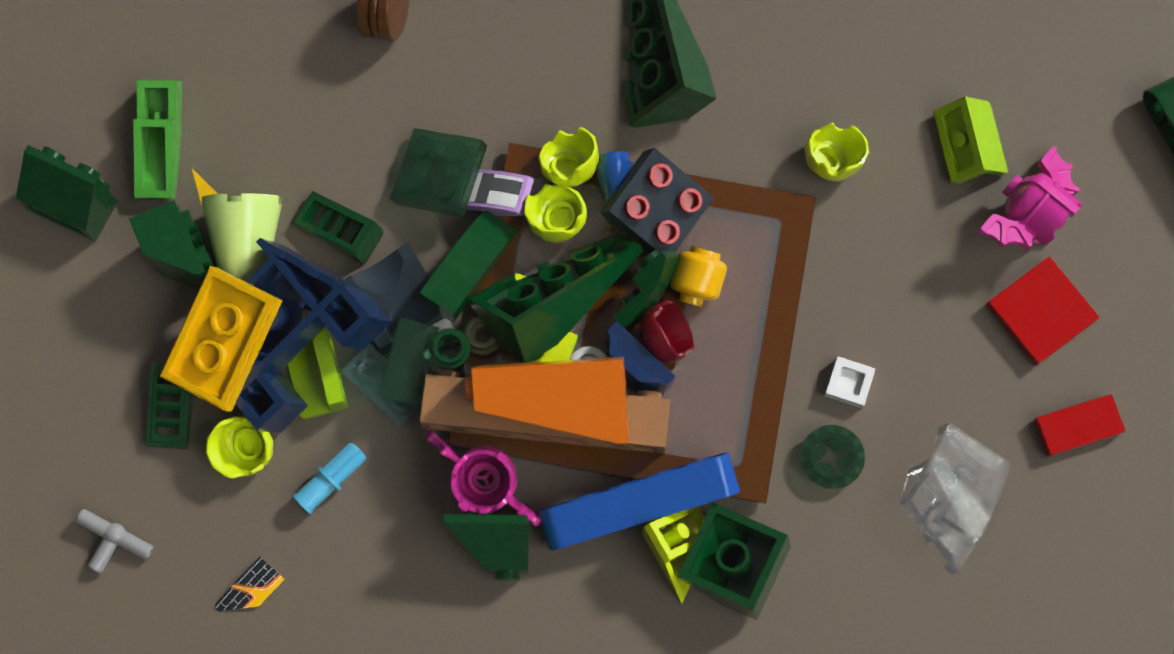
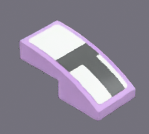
[449,169,534,216]

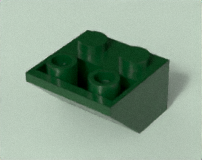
[16,145,118,242]
[129,200,216,290]

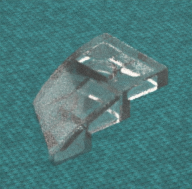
[899,422,1011,575]

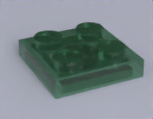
[390,128,487,217]

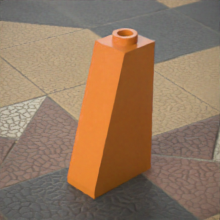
[465,357,629,444]

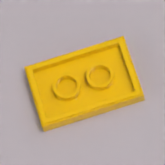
[160,266,283,412]

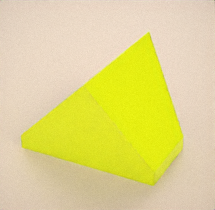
[642,506,705,604]

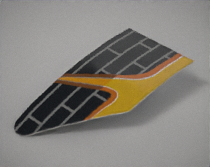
[215,557,285,611]

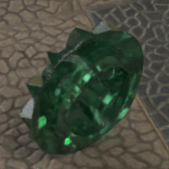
[800,425,865,489]

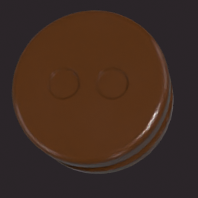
[357,0,409,41]

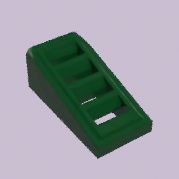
[292,191,384,264]
[146,363,194,450]

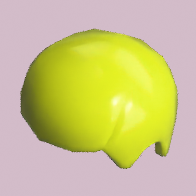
[804,123,869,182]
[538,127,599,187]
[524,184,587,243]
[206,416,273,479]

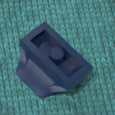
[605,321,676,395]

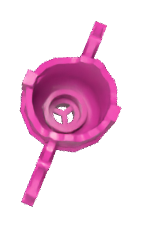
[977,147,1082,250]
[425,429,541,527]

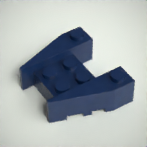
[236,238,391,433]

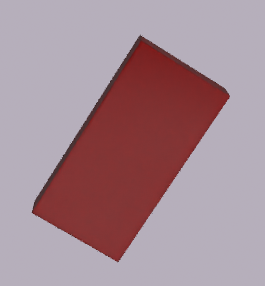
[1034,394,1126,457]

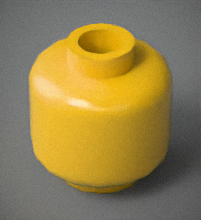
[670,246,727,307]

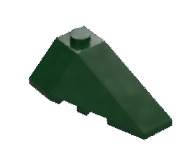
[623,0,717,128]
[469,234,642,363]

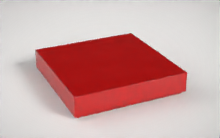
[986,256,1100,366]

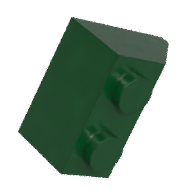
[678,502,791,620]

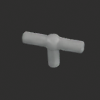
[75,509,154,573]

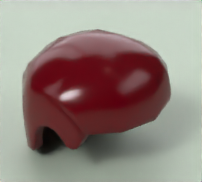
[639,300,695,364]

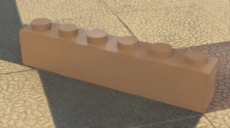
[420,370,670,454]

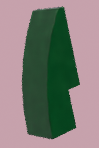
[420,210,519,323]

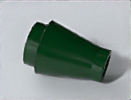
[429,328,470,369]

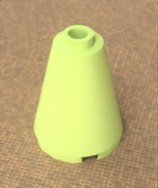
[202,193,282,282]

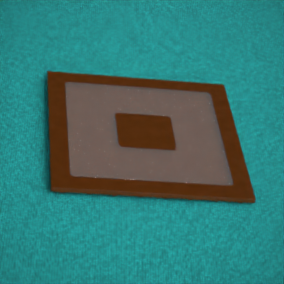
[448,143,816,504]

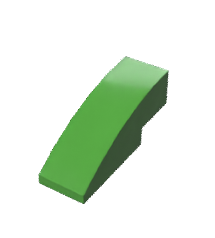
[133,80,182,198]

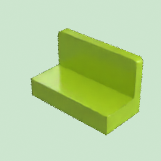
[933,96,1008,184]
[288,326,348,420]

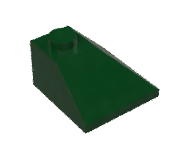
[443,514,530,581]

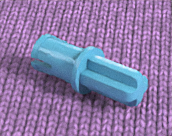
[292,443,366,515]

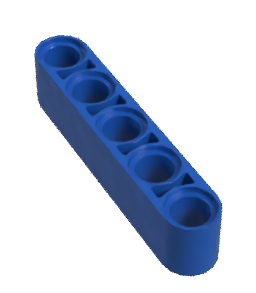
[537,452,741,551]

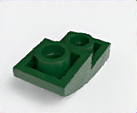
[614,250,679,328]

